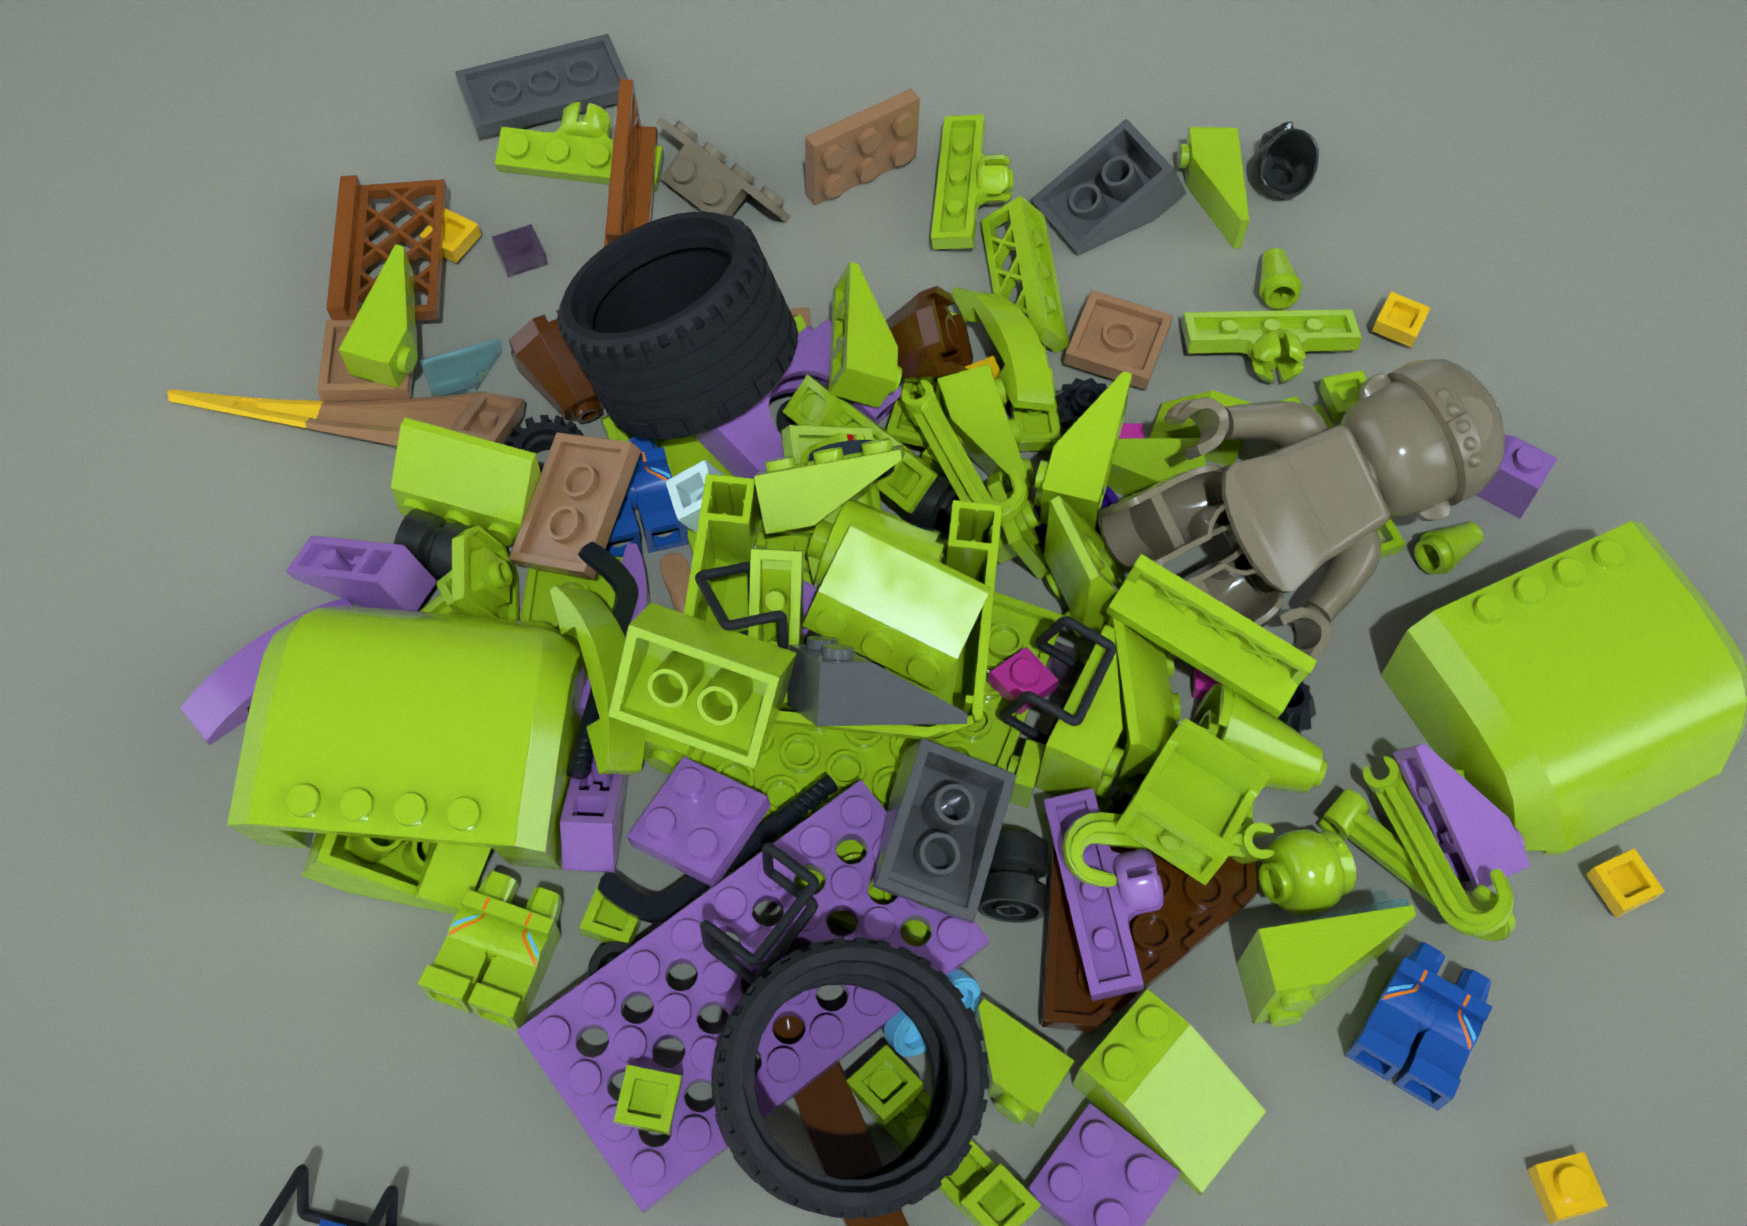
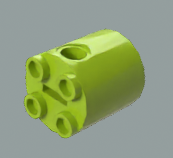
[807,499,948,589]

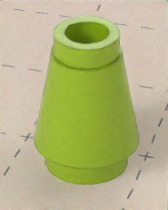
[1259,248,1302,309]
[1414,521,1483,574]

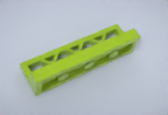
[981,195,1070,353]
[1105,554,1317,718]

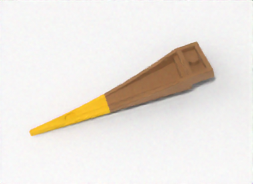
[167,389,524,446]

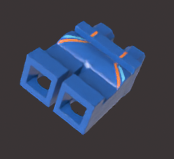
[605,436,689,557]
[1345,942,1493,1111]

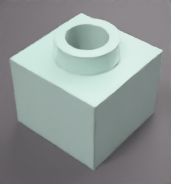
[665,460,723,533]

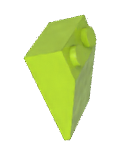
[1034,371,1132,530]
[1044,496,1126,644]
[1035,625,1125,799]
[301,833,457,915]
[1237,905,1416,1027]
[1072,989,1267,1195]

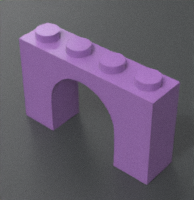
[696,319,902,501]

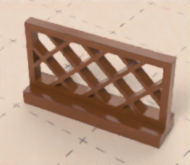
[604,79,658,247]
[326,175,447,321]

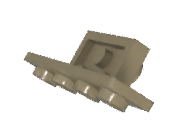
[656,117,790,222]

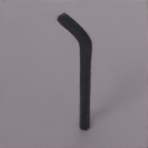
[566,541,638,780]
[597,774,838,923]

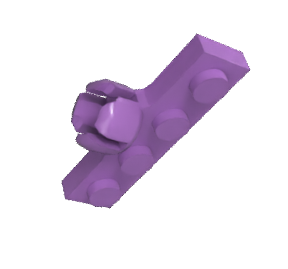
[1044,788,1164,1001]

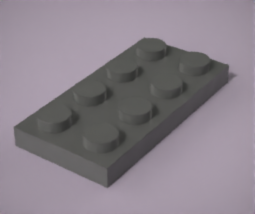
[455,34,628,139]

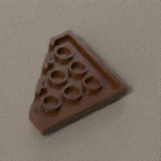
[1041,839,1257,1033]

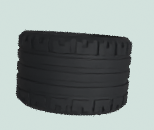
[557,211,798,439]
[711,937,989,1219]

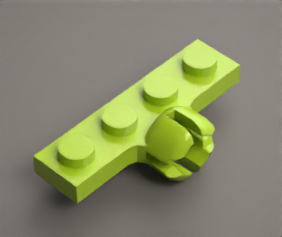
[494,102,664,191]
[931,114,1014,250]
[1181,309,1362,384]

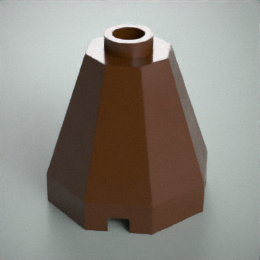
[886,286,973,382]
[509,310,603,423]

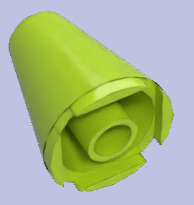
[1194,684,1327,793]

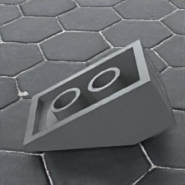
[1030,118,1186,255]
[787,636,968,726]
[873,738,1017,923]

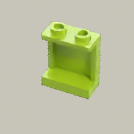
[1115,718,1272,885]

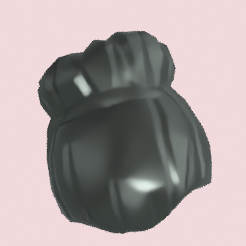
[1255,121,1319,199]

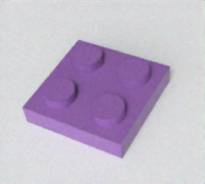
[627,757,771,887]
[1027,1103,1180,1226]

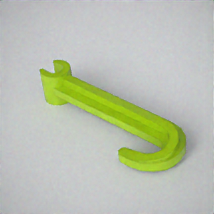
[901,380,1029,524]
[1363,756,1515,936]
[1318,788,1516,941]
[1062,812,1274,888]

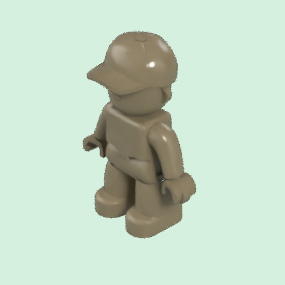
[1098,359,1505,659]

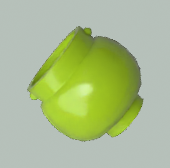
[1259,829,1356,917]

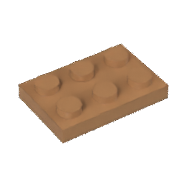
[805,88,920,205]
[509,432,641,580]

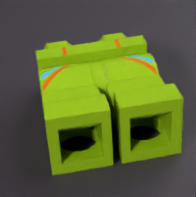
[417,870,563,1031]

